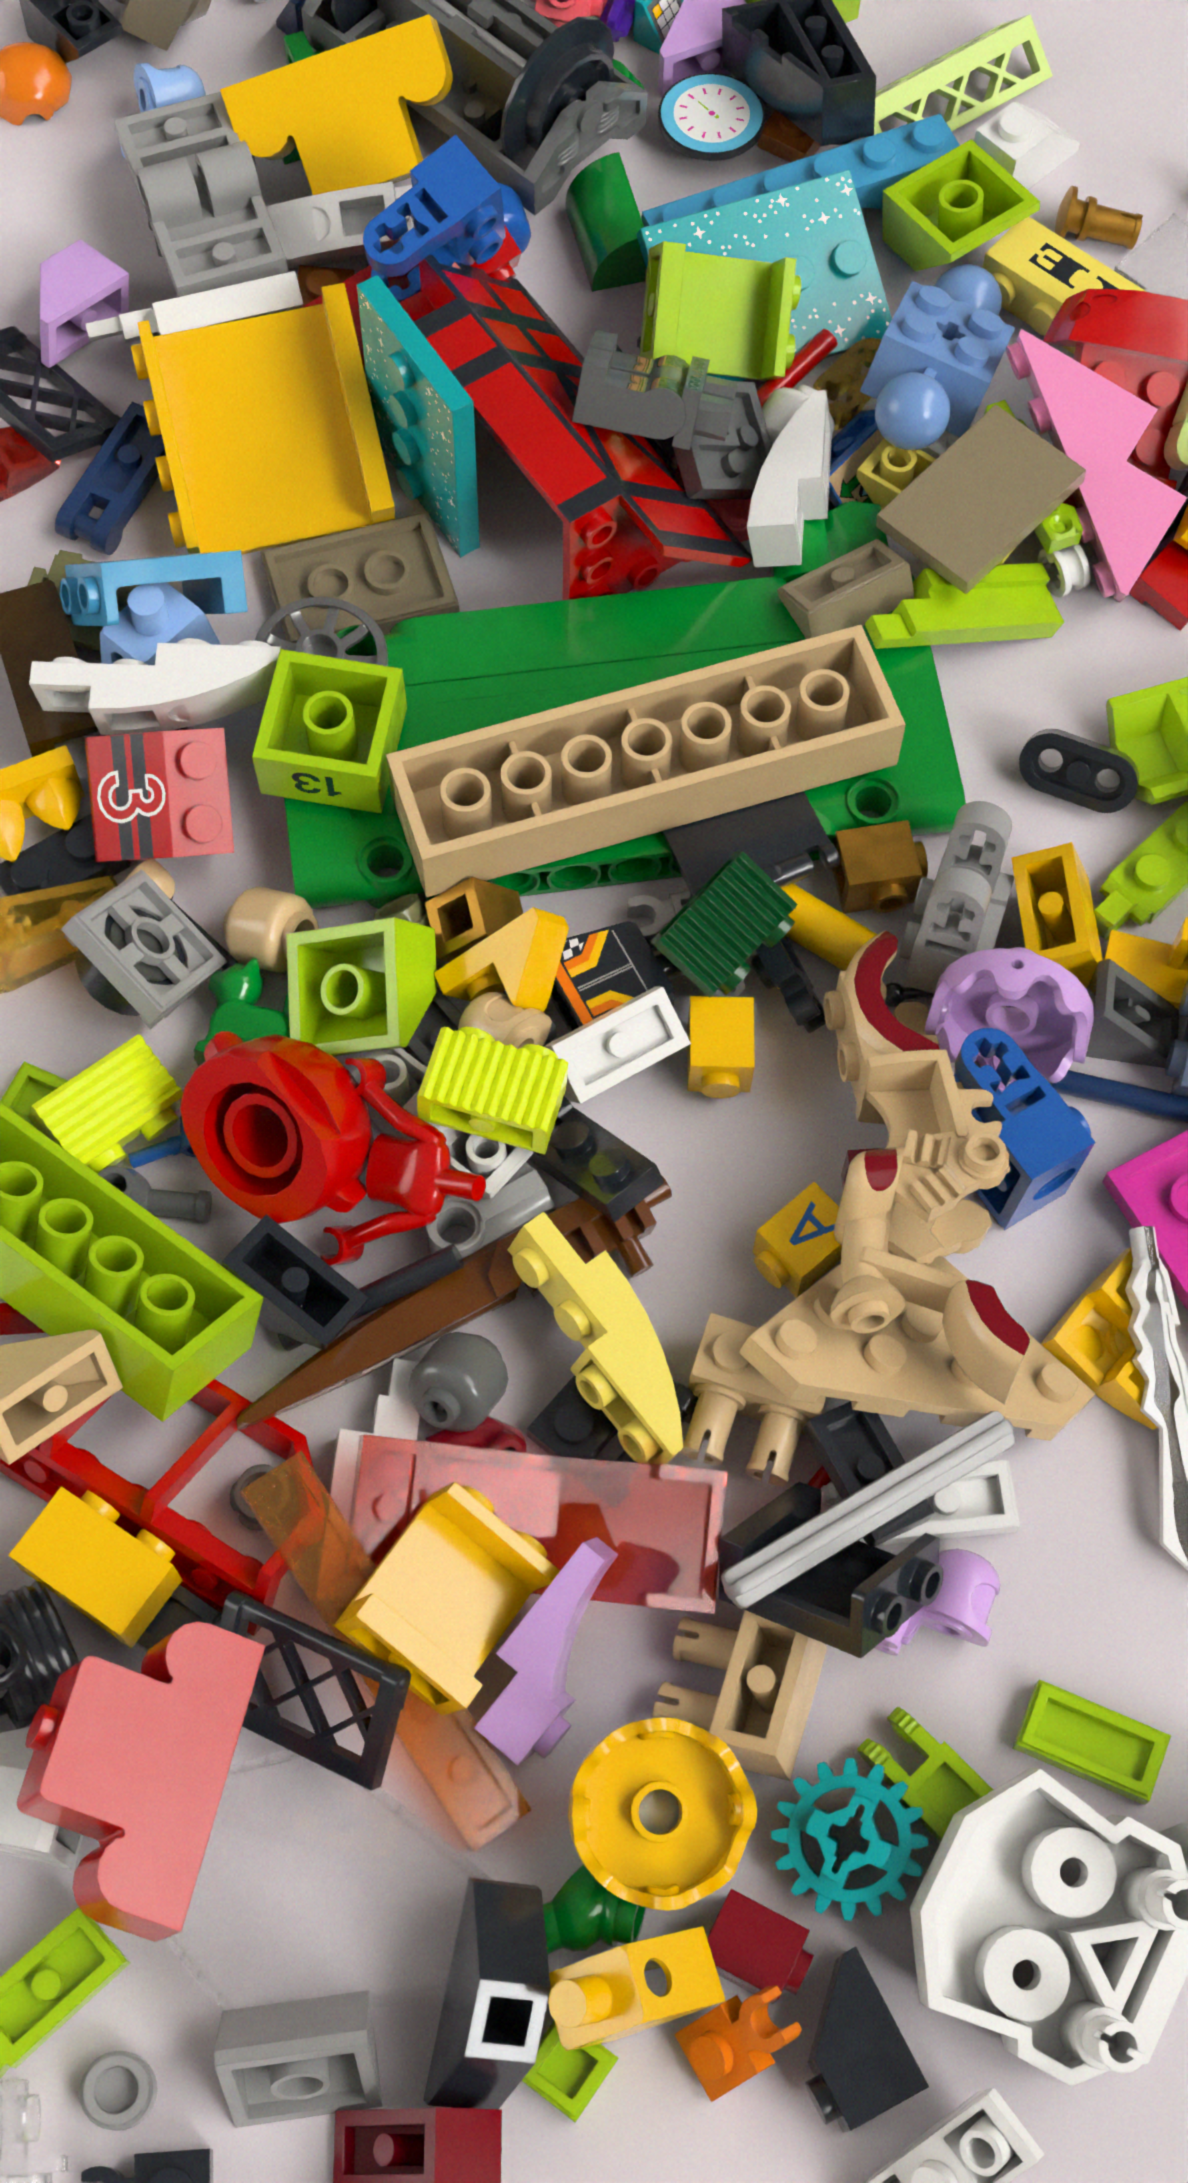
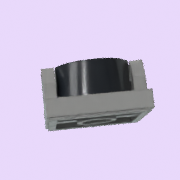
[61,869,227,1030]

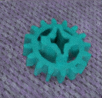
[771,1758,929,1921]

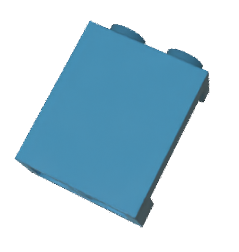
[60,550,248,626]

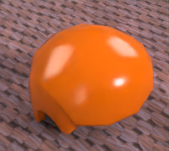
[0,42,72,126]

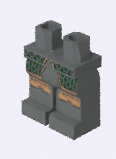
[572,330,738,450]

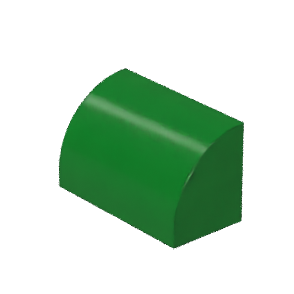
[565,152,646,292]

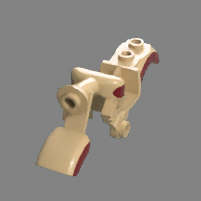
[824,930,1030,1405]

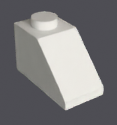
[974,101,1080,190]

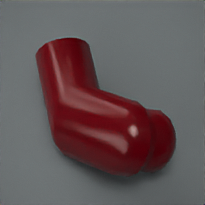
[425,1416,527,1470]

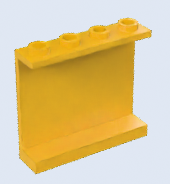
[131,283,395,555]

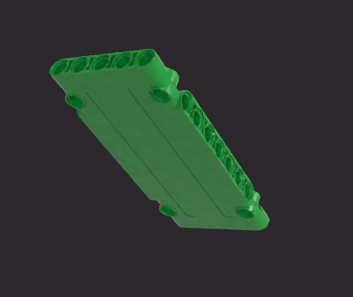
[284,574,966,909]

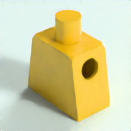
[548,1926,726,2051]

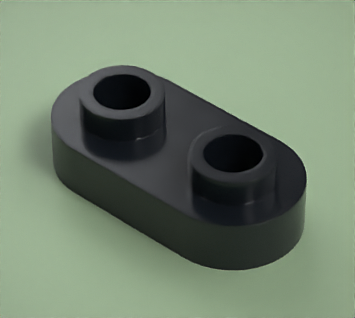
[1019,729,1139,813]

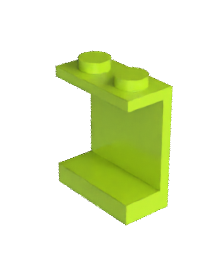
[639,241,801,381]

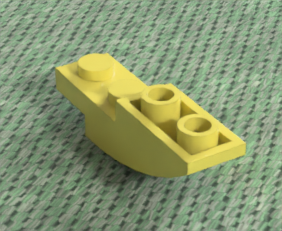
[508,1212,683,1476]

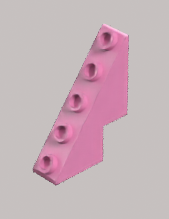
[1006,329,1187,602]

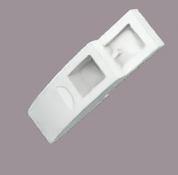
[266,182,415,269]
[29,638,281,735]

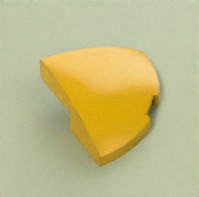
[1040,1247,1175,1430]

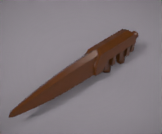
[236,1175,672,1431]

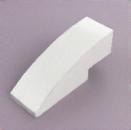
[747,390,832,567]

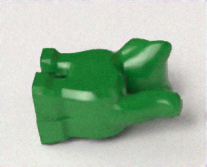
[193,958,290,1066]

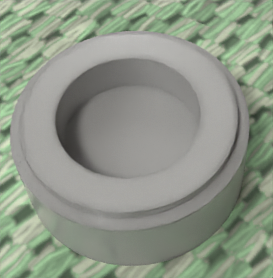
[79,2051,157,2131]

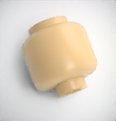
[223,886,319,974]

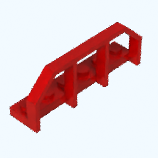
[0,1303,325,1636]

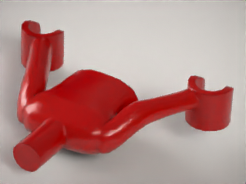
[320,1058,486,1266]

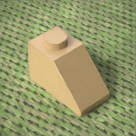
[0,1329,123,1465]

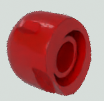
[180,1031,374,1224]

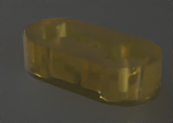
[813,338,882,430]

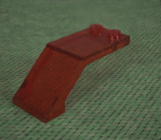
[343,1434,727,1614]

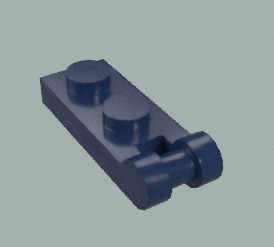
[55,401,166,555]

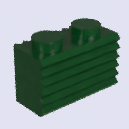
[650,850,798,998]

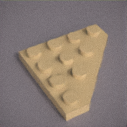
[739,1249,1096,1441]

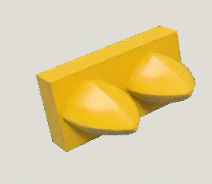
[0,745,85,862]

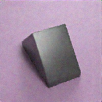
[1086,959,1179,1068]

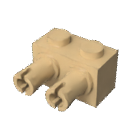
[681,1313,826,1486]
[652,1610,827,1781]

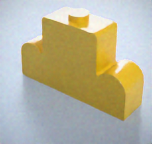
[220,14,453,195]

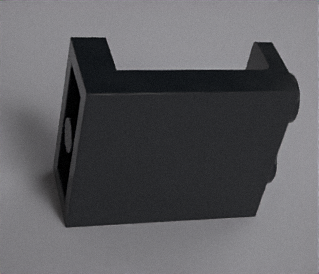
[718,1481,943,1659]

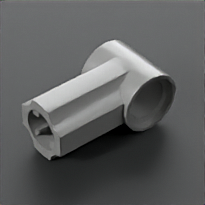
[426,1162,555,1259]

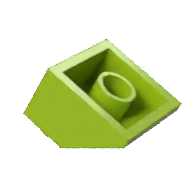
[882,139,1040,271]
[286,917,437,1056]

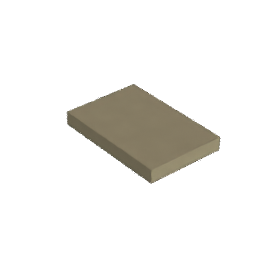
[876,404,1086,594]
[260,511,460,644]

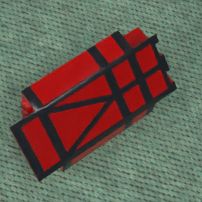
[399,254,753,600]

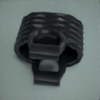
[0,1581,79,1729]

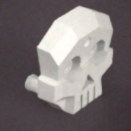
[910,1768,1188,2087]

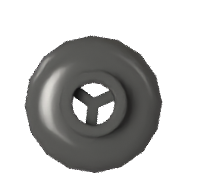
[408,1332,509,1433]

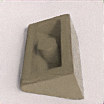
[777,539,914,639]

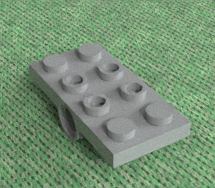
[114,92,288,297]

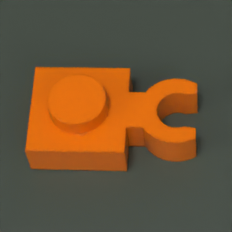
[674,1985,802,2102]

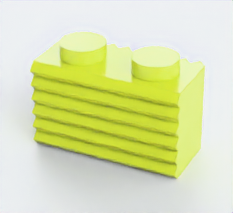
[417,1027,569,1155]
[29,1034,183,1174]

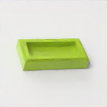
[1012,1679,1171,1805]

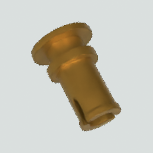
[1055,185,1143,250]

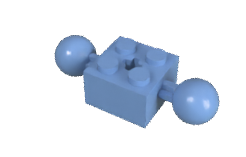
[860,264,1015,450]

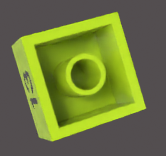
[252,649,407,813]

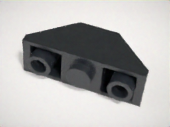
[423,1877,551,2109]

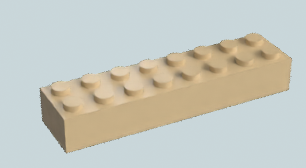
[386,625,906,897]

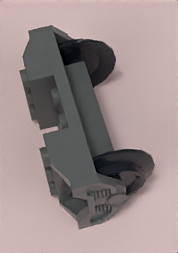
[301,0,648,216]

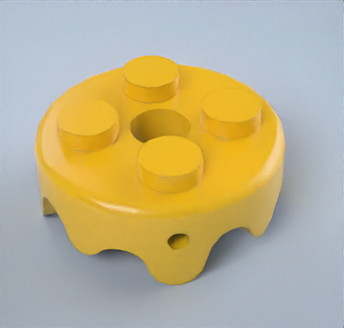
[568,1718,757,1911]

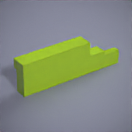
[865,563,1064,649]

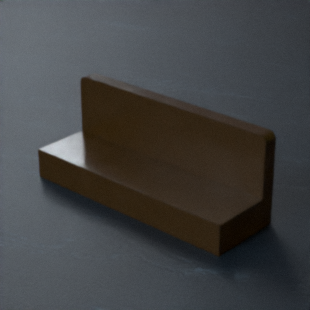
[0,580,99,757]

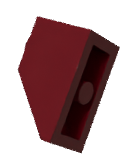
[333,2107,502,2183]

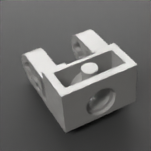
[899,801,1014,994]

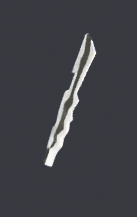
[1125,1226,1188,1571]

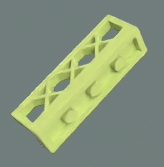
[865,14,1053,138]

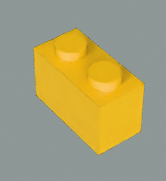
[1011,842,1103,988]
[8,1486,182,1649]

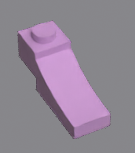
[474,1537,618,1766]

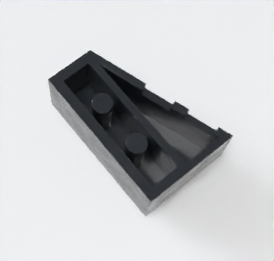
[722,0,876,146]

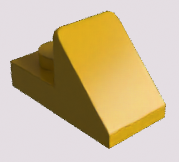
[434,907,569,1012]

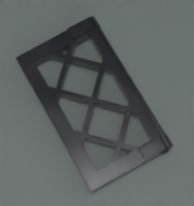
[0,326,121,462]
[219,1590,411,1791]

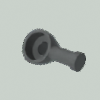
[98,1166,212,1223]

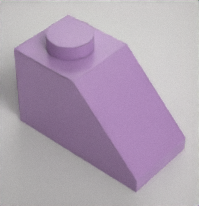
[658,0,746,97]
[40,239,129,368]

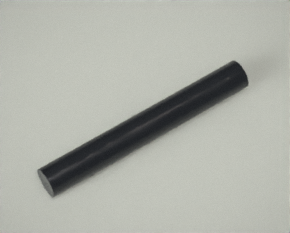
[277,1244,464,1351]

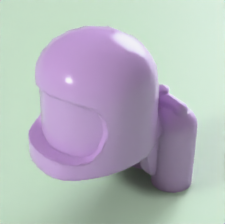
[875,1548,1001,1656]

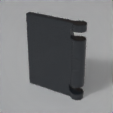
[660,791,840,897]

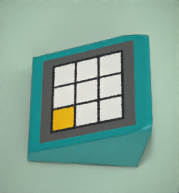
[633,0,684,55]

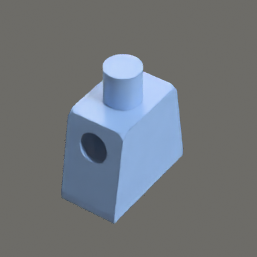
[100,582,221,665]

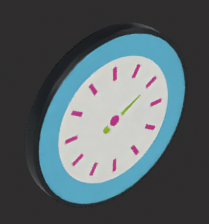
[658,73,765,161]

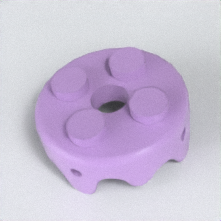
[925,947,1094,1092]

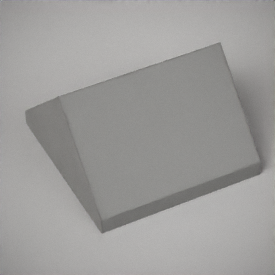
[214,1990,383,2128]

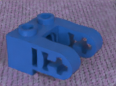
[363,134,506,303]
[954,1028,1096,1231]

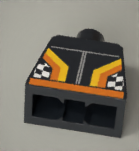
[550,921,684,1032]

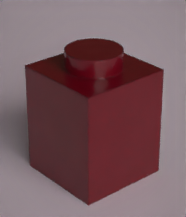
[707,1889,814,2004]

